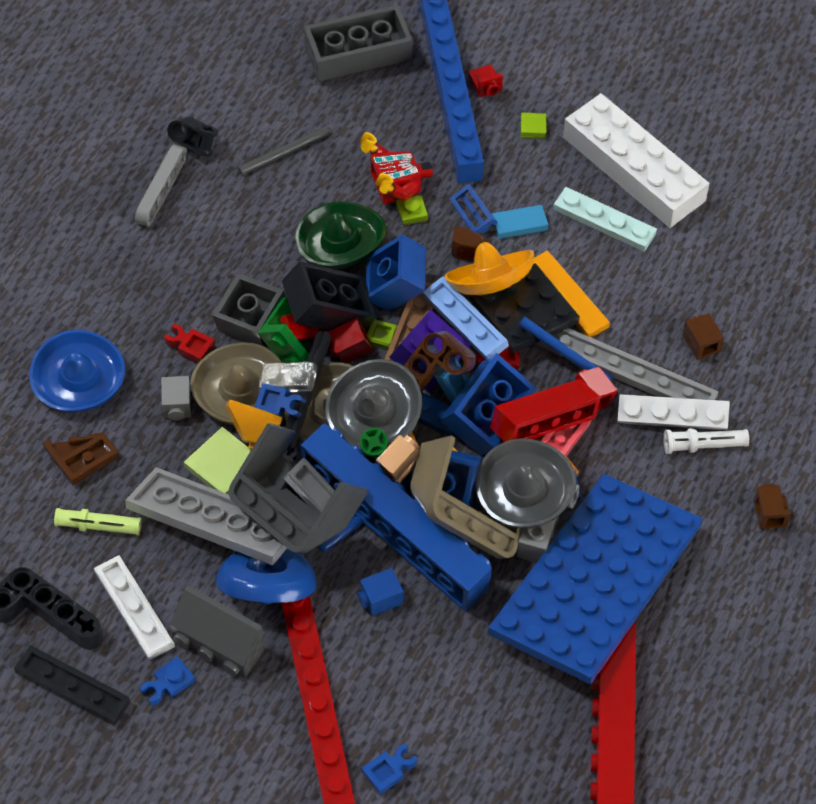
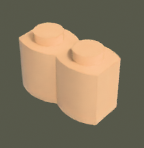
[376,435,420,483]

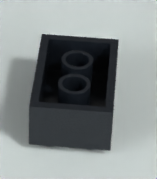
[282,261,377,331]

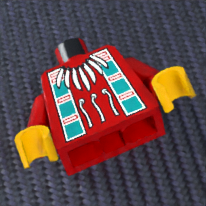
[360,132,433,205]

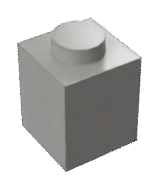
[161,376,191,421]

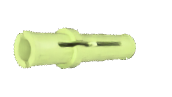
[54,508,142,535]

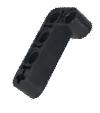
[0,567,103,650]

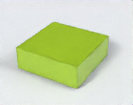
[521,113,546,139]
[367,320,398,350]

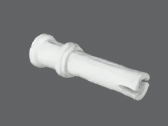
[664,428,749,454]

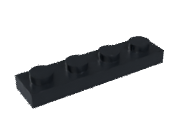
[14,645,131,726]

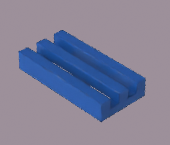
[449,183,498,235]

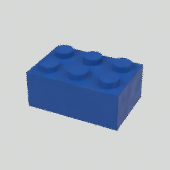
[439,353,537,456]

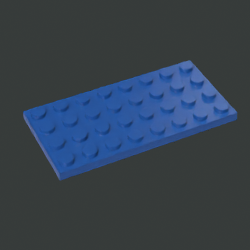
[488,474,703,685]

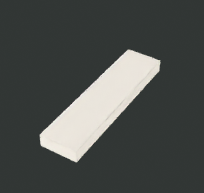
[94,555,175,661]

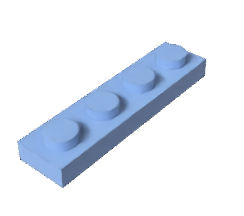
[422,277,509,359]

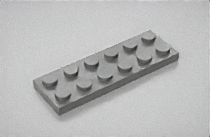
[125,467,287,565]

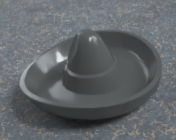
[325,359,422,450]
[476,438,577,529]

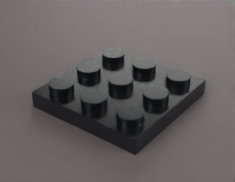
[469,263,580,354]

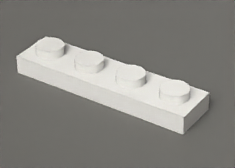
[618,394,730,430]

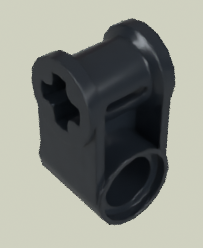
[167,116,219,157]

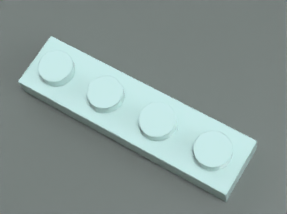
[553,187,657,252]

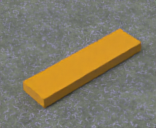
[533,250,610,338]

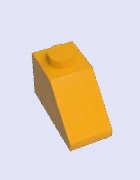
[225,399,283,450]

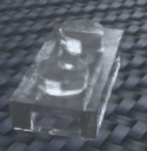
[258,362,318,392]

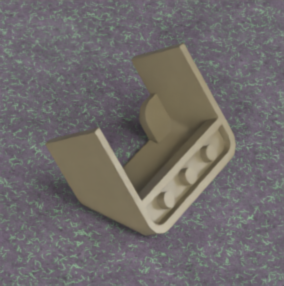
[411,436,522,559]

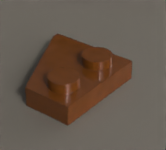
[43,432,119,486]

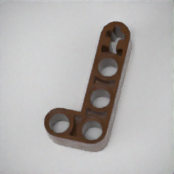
[404,331,476,393]

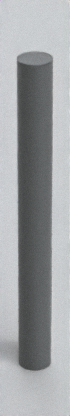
[238,126,330,176]

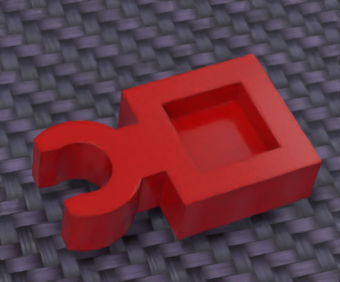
[164,324,215,363]

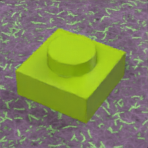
[396,195,428,225]

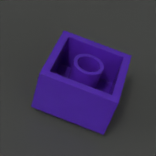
[389,310,471,392]

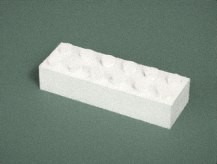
[563,93,709,228]

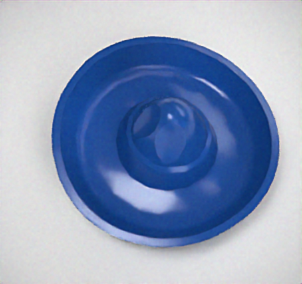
[29,330,125,413]
[215,548,317,605]

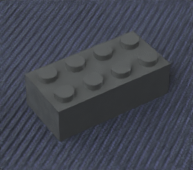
[304,5,413,82]

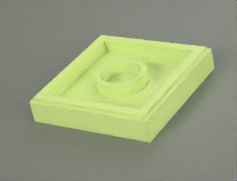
[184,427,251,495]

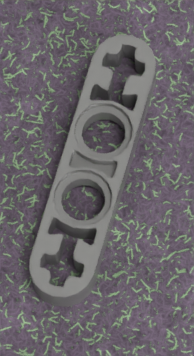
[135,144,187,227]

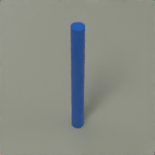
[518,316,612,381]

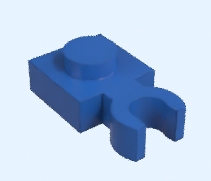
[254,383,306,418]
[140,656,195,706]
[362,744,417,795]

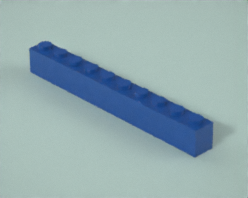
[418,0,484,183]

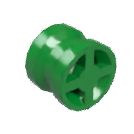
[360,428,389,459]

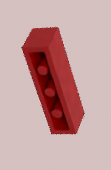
[490,379,601,442]

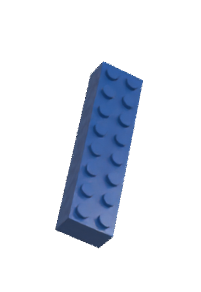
[301,423,492,612]

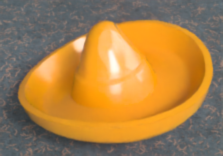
[444,242,534,295]

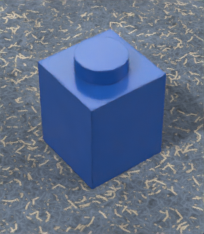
[357,568,404,616]

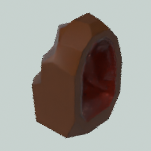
[451,227,493,261]

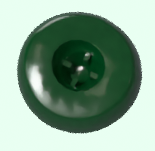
[296,202,386,270]

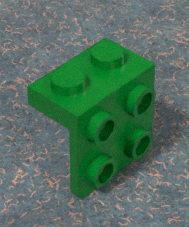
[258,297,311,371]

